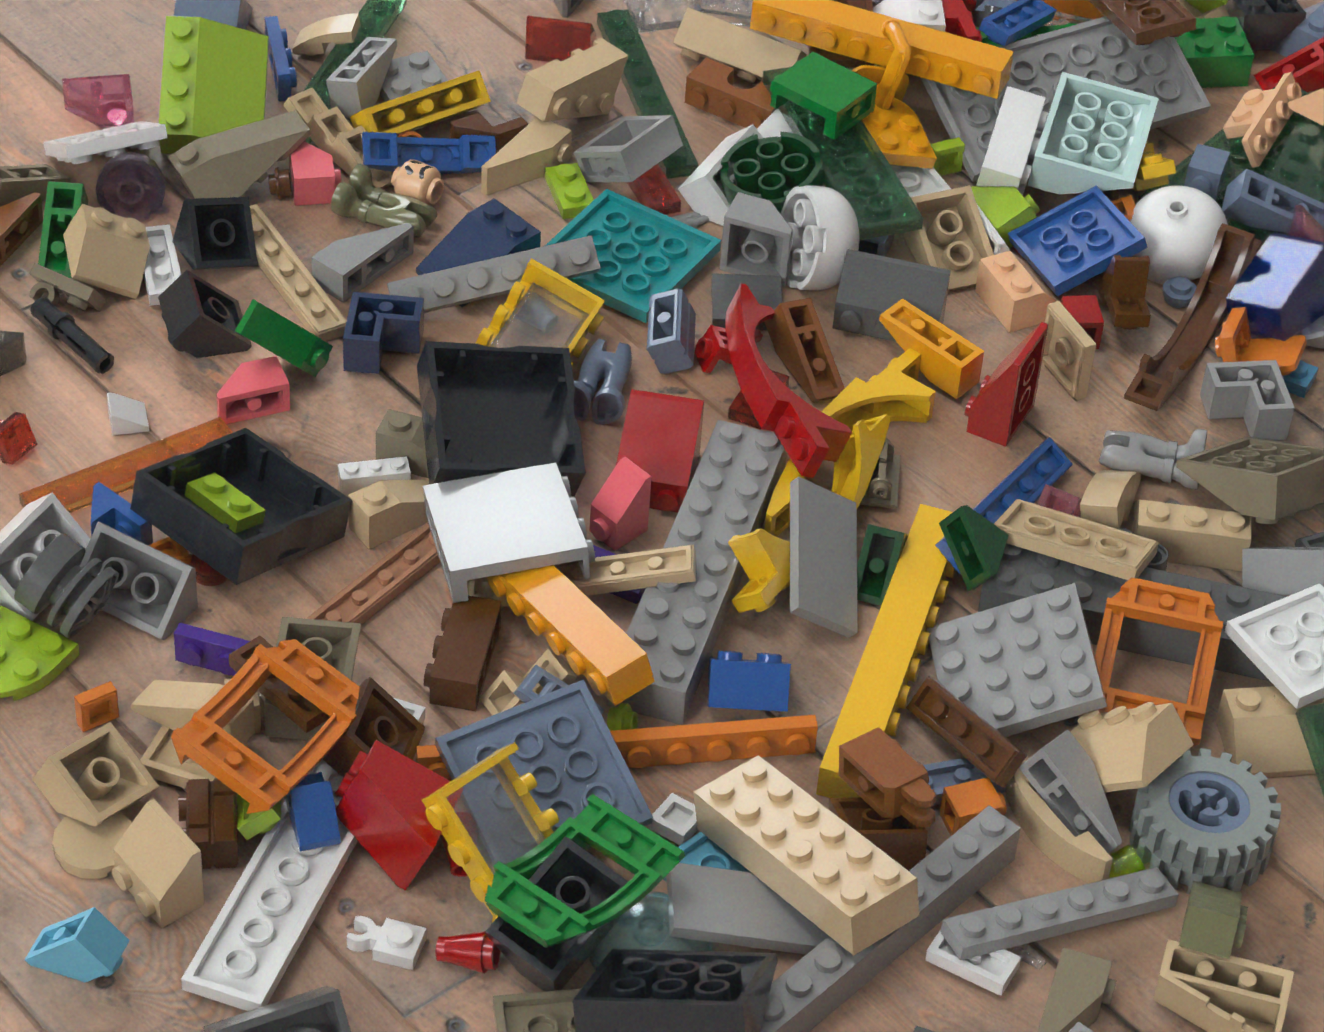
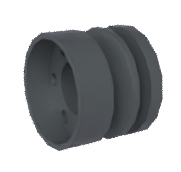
[14,533,118,639]

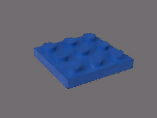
[1007,186,1148,296]

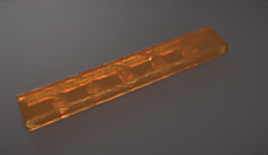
[19,417,233,513]

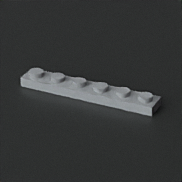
[387,235,601,313]
[940,867,1179,960]

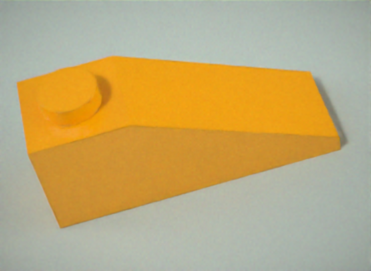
[879,299,984,399]

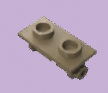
[860,438,900,508]

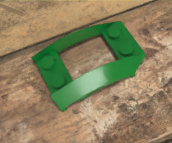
[485,794,685,948]

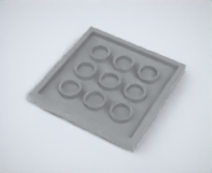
[927,583,1108,752]

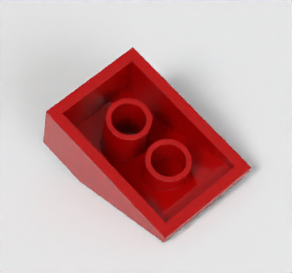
[965,322,1049,447]

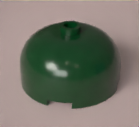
[721,131,824,213]

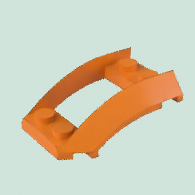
[1082,577,1224,748]
[171,639,360,814]

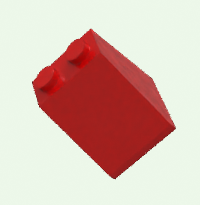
[616,389,704,513]
[335,740,463,891]

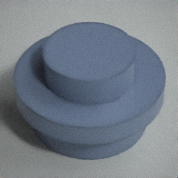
[1162,277,1197,308]

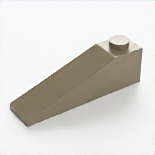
[168,110,312,199]

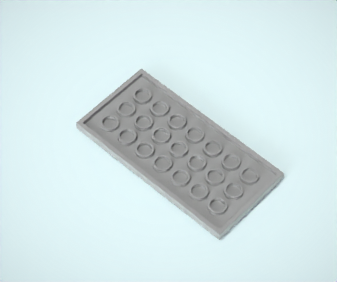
[920,16,1211,182]

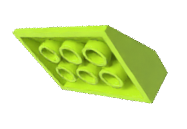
[159,16,269,154]

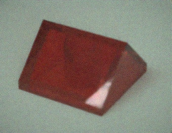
[525,15,596,62]

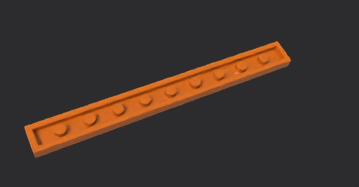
[416,715,818,781]

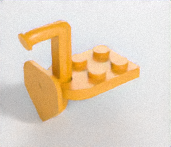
[852,18,937,169]

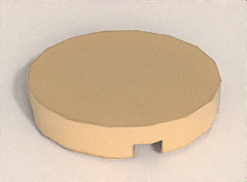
[52,812,132,879]

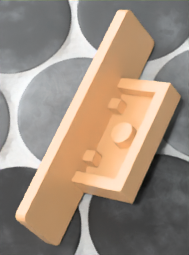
[1223,72,1302,168]

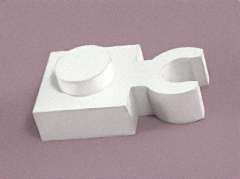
[347,916,426,970]

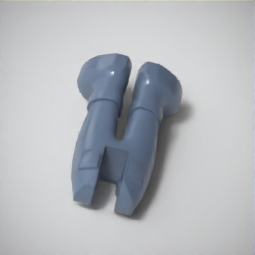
[573,339,632,425]

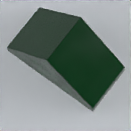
[939,505,1009,591]

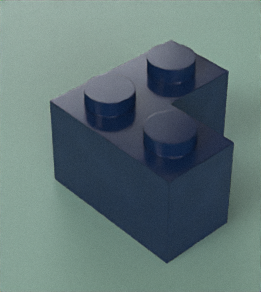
[343,292,424,374]

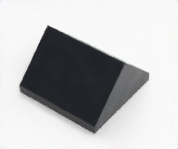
[172,197,258,270]

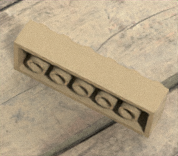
[693,755,920,956]

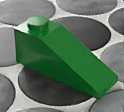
[38,181,89,279]
[235,299,333,378]

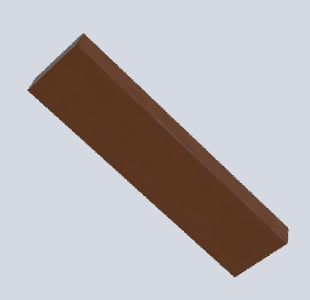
[906,676,1027,788]

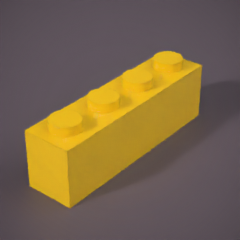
[350,70,491,135]

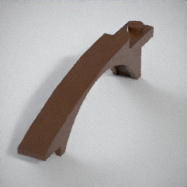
[1080,189,1151,330]
[1124,223,1262,411]

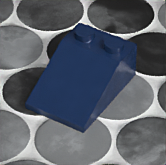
[416,198,541,307]

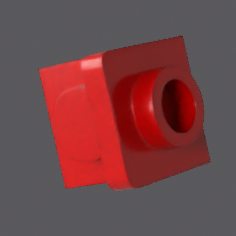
[694,325,732,374]

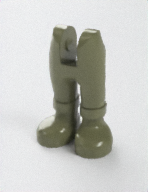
[331,164,437,237]

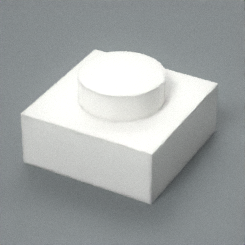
[649,793,698,845]

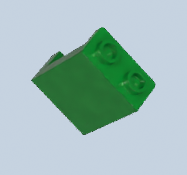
[770,52,877,140]

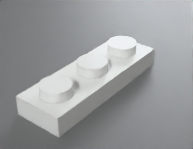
[143,224,181,306]

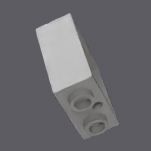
[574,115,683,182]

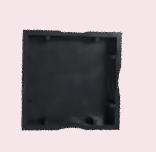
[417,341,586,496]
[130,428,352,585]

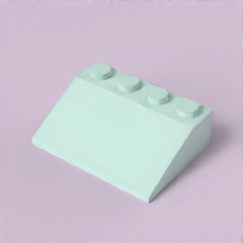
[1027,72,1159,195]

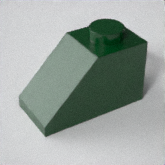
[857,524,908,606]

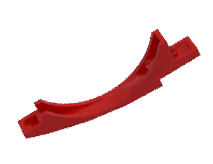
[725,283,852,478]

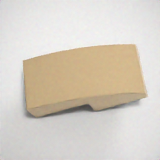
[292,14,361,56]

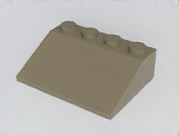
[1176,437,1324,524]

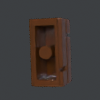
[178,778,238,869]

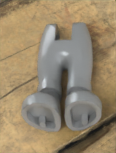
[1099,429,1207,490]

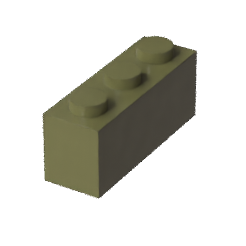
[1179,881,1248,959]

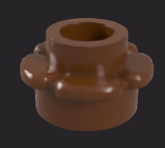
[269,167,292,201]

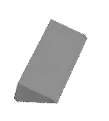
[80,522,198,640]

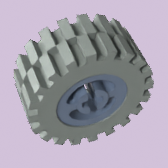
[1129,748,1281,894]

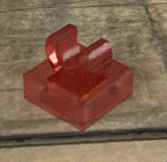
[0,412,38,465]

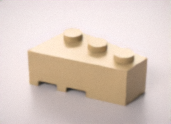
[517,37,629,122]
[1153,939,1294,1032]

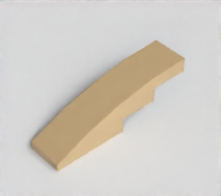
[283,87,393,189]

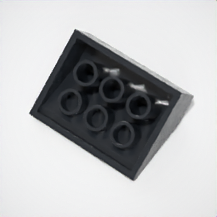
[573,949,777,1032]

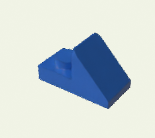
[90,482,153,545]
[284,772,341,851]

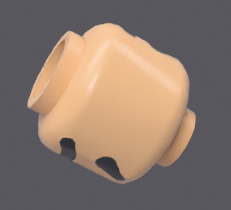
[391,160,444,205]

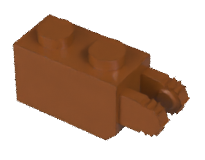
[839,727,936,829]

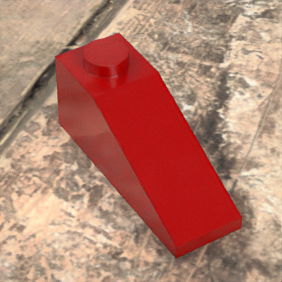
[1254,37,1324,93]

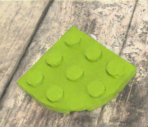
[0,605,80,701]

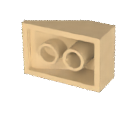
[897,185,994,292]

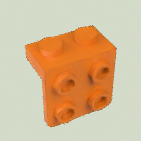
[1215,307,1307,376]

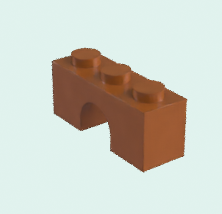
[685,57,776,129]

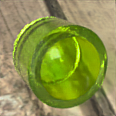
[1109,844,1146,879]

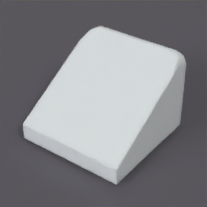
[107,392,149,436]

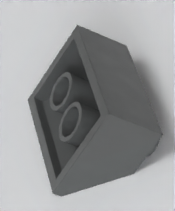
[833,249,951,342]
[203,986,351,1032]

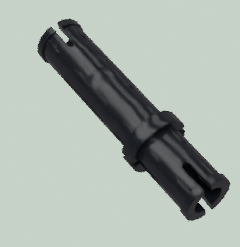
[30,297,114,374]

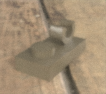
[29,263,107,312]

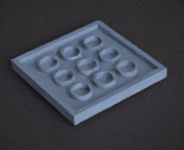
[435,680,653,866]

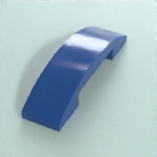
[362,132,496,174]

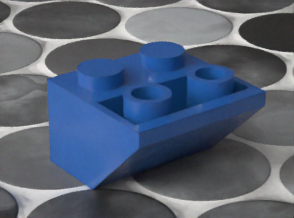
[707,650,791,712]

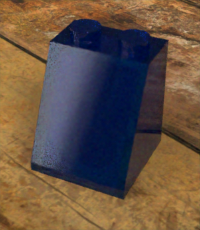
[1226,233,1324,341]

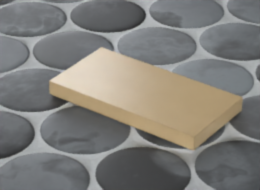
[994,499,1159,580]

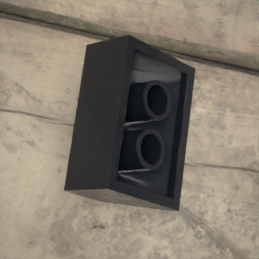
[486,836,628,992]

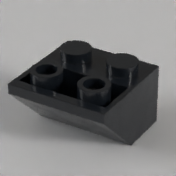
[1225,0,1306,50]

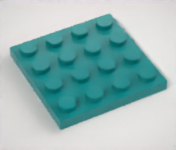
[545,189,721,323]

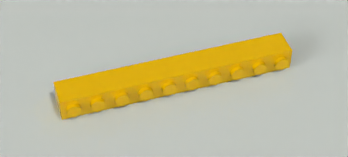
[816,504,956,798]

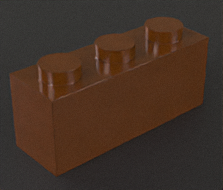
[424,595,501,711]

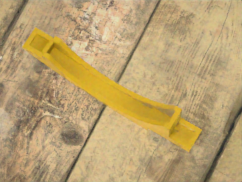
[764,348,936,537]
[728,414,891,613]

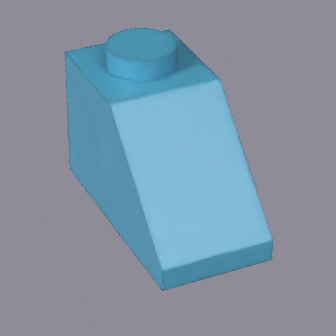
[24,907,130,983]

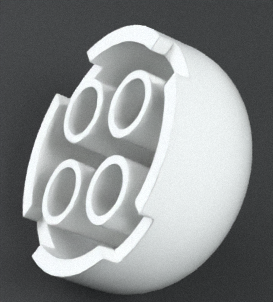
[780,186,859,290]
[1130,186,1228,285]

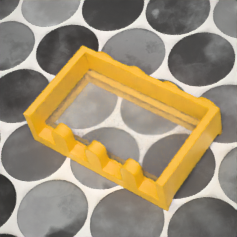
[476,258,605,366]
[422,742,559,923]

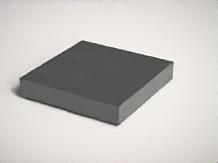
[711,273,782,330]

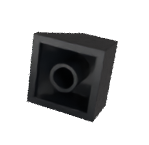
[158,270,252,358]

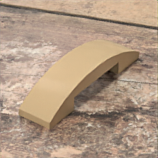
[1006,760,1113,883]

